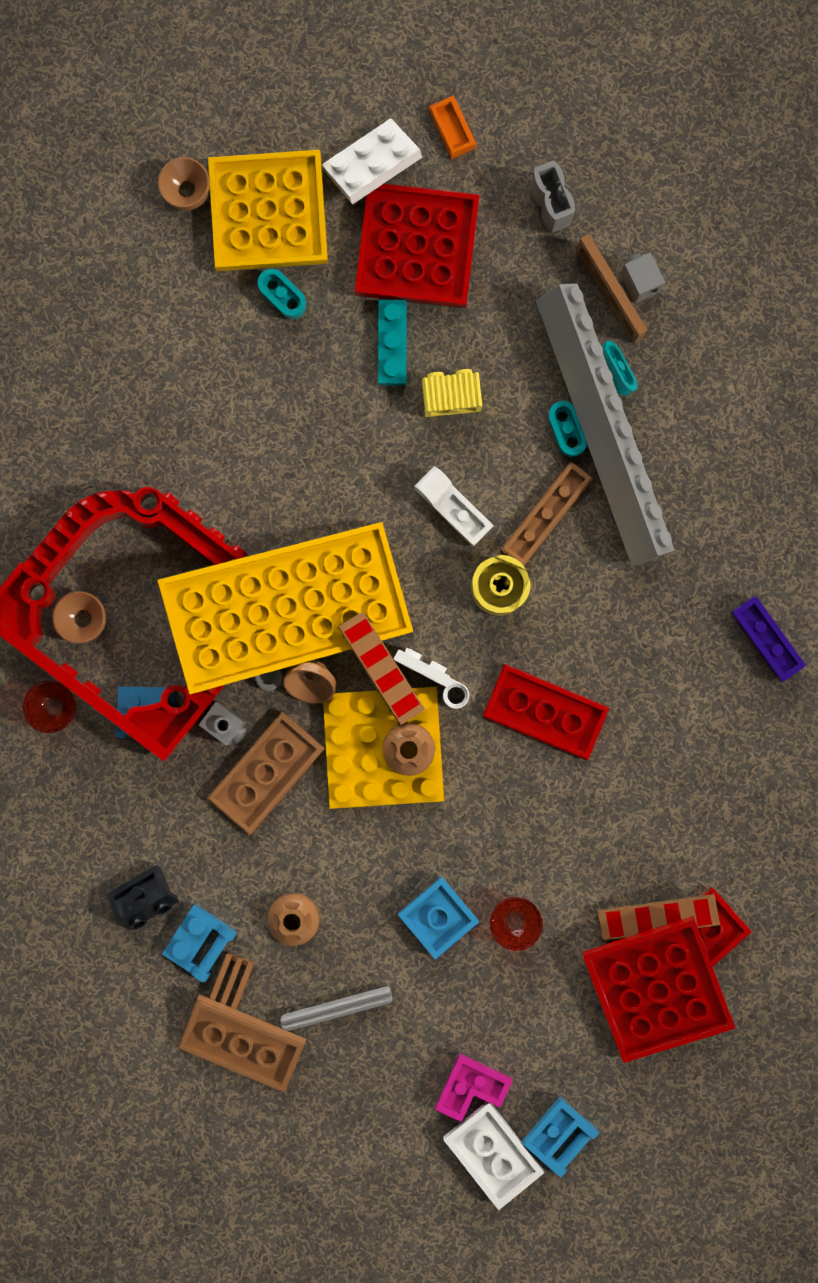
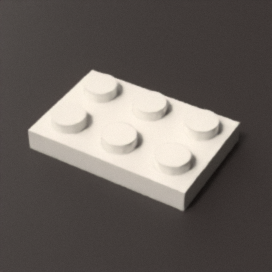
[322,118,422,204]
[443,1101,544,1210]

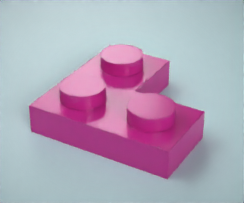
[435,1053,512,1122]

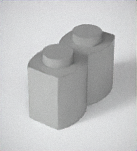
[531,160,575,233]

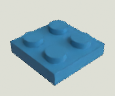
[398,876,479,959]

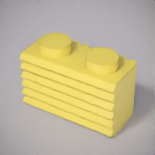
[422,369,482,417]

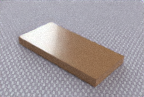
[207,711,325,836]
[178,994,306,1093]

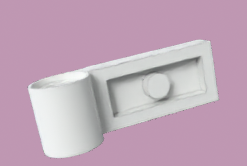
[414,466,494,547]
[394,648,469,709]

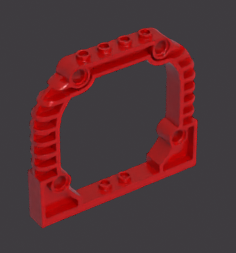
[0,487,248,761]

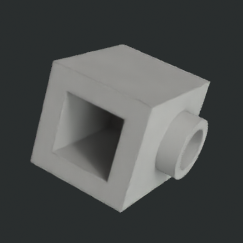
[620,252,665,304]
[199,702,247,746]

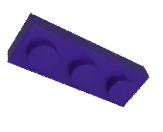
[730,596,806,682]

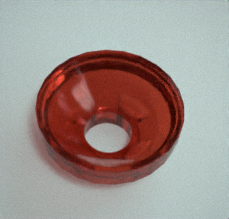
[23,681,77,733]
[490,897,543,951]

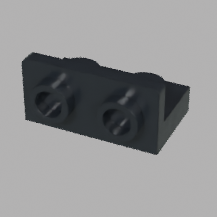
[106,865,179,930]

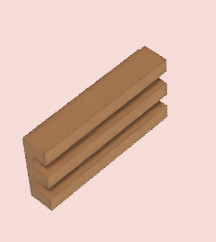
[209,952,255,1010]

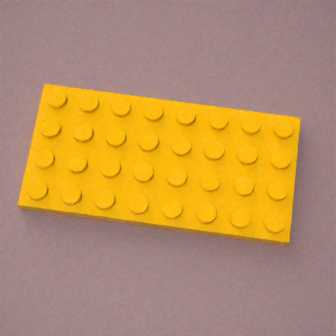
[157,522,413,695]

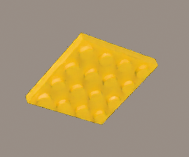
[208,150,328,271]
[323,687,444,809]

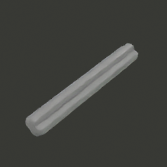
[280,986,393,1031]

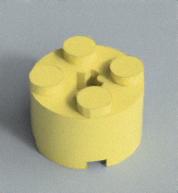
[471,555,531,616]

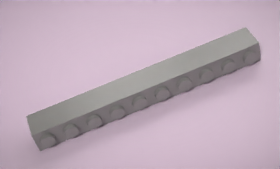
[536,284,675,566]

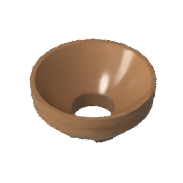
[158,157,210,211]
[53,591,107,644]
[283,661,336,704]
[382,723,435,776]
[267,893,320,946]

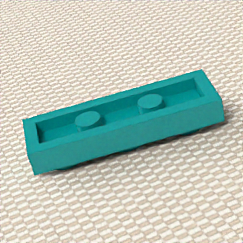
[378,300,407,386]

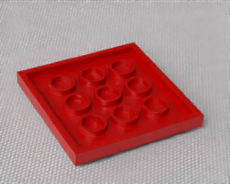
[355,184,480,308]
[582,916,736,1063]

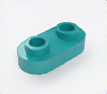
[258,268,307,319]
[601,341,638,396]
[548,401,587,457]

